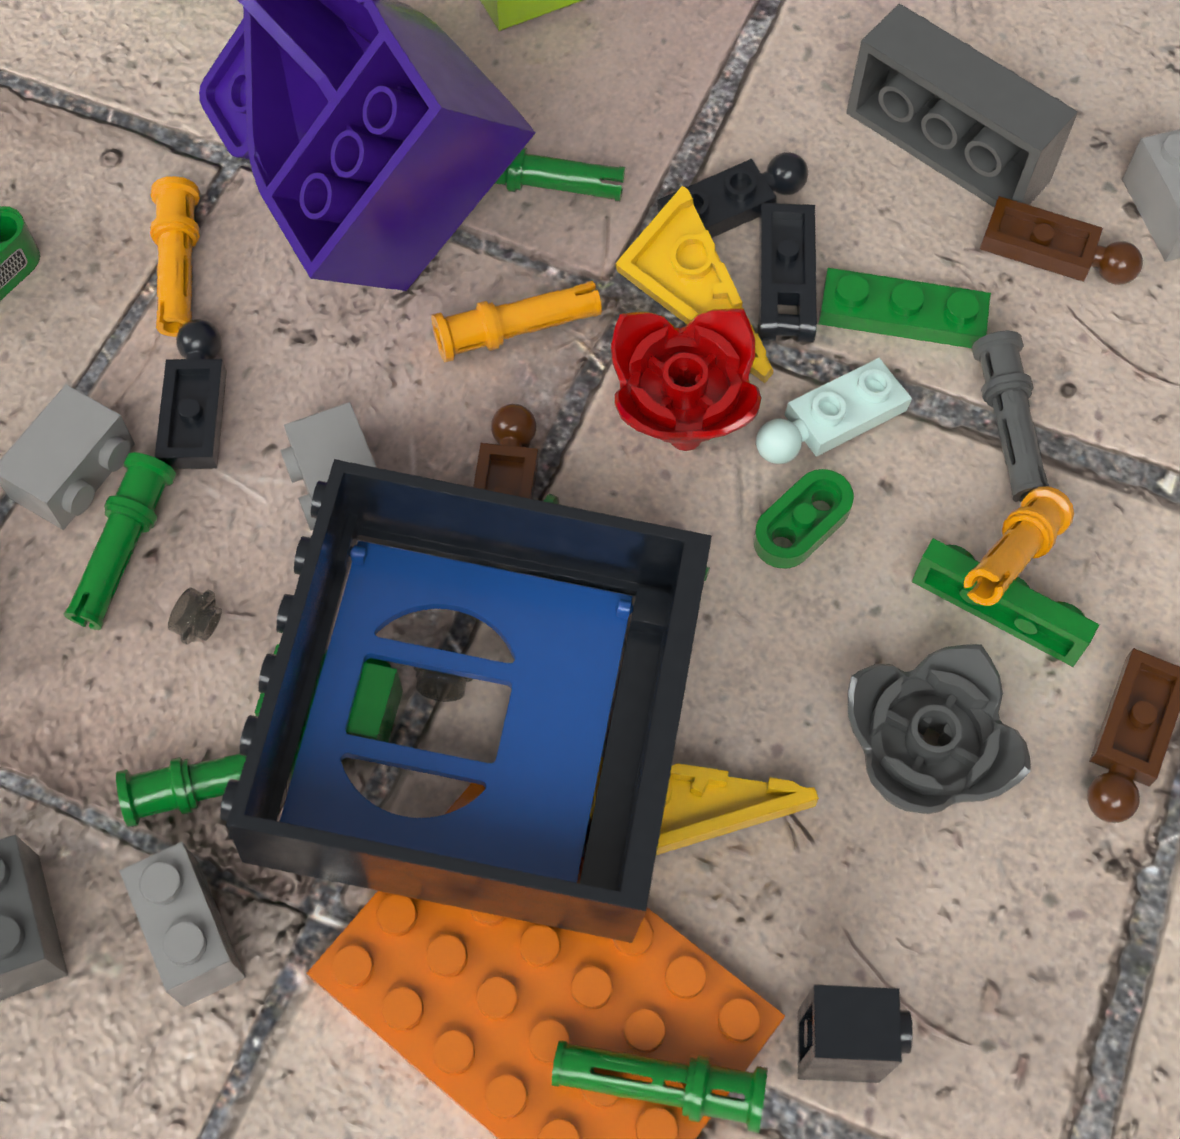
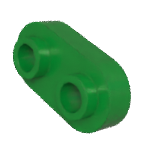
[753,469,854,569]

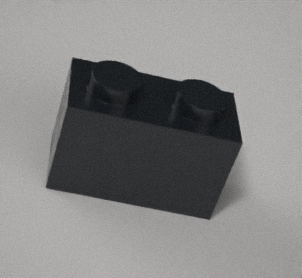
[797,984,913,1083]

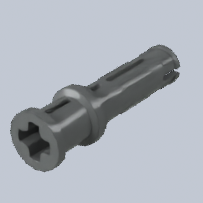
[972,330,1050,503]

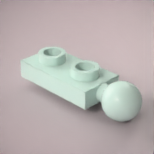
[756,358,912,464]

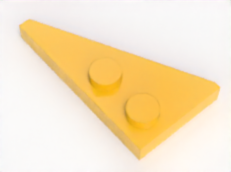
[615,186,774,383]
[589,757,819,855]

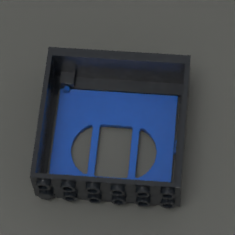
[220,459,712,943]

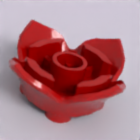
[611,309,762,451]

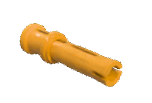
[150,176,200,337]
[431,281,602,363]
[964,486,1074,606]

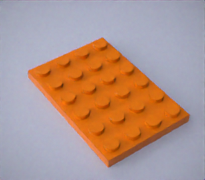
[306,783,785,1139]

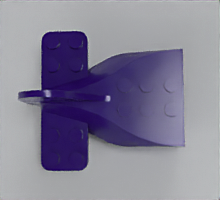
[199,0,536,291]

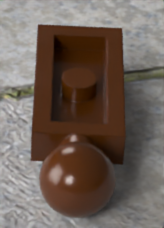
[980,196,1143,285]
[473,404,539,499]
[1087,648,1180,823]

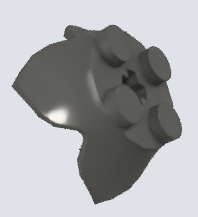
[848,644,1031,814]

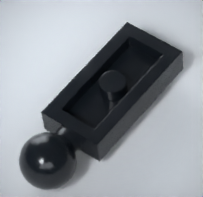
[657,152,808,238]
[155,319,227,469]

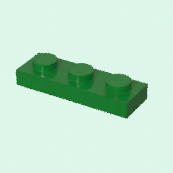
[818,268,991,349]
[912,538,1100,667]

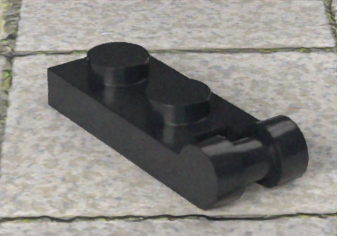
[758,203,817,343]

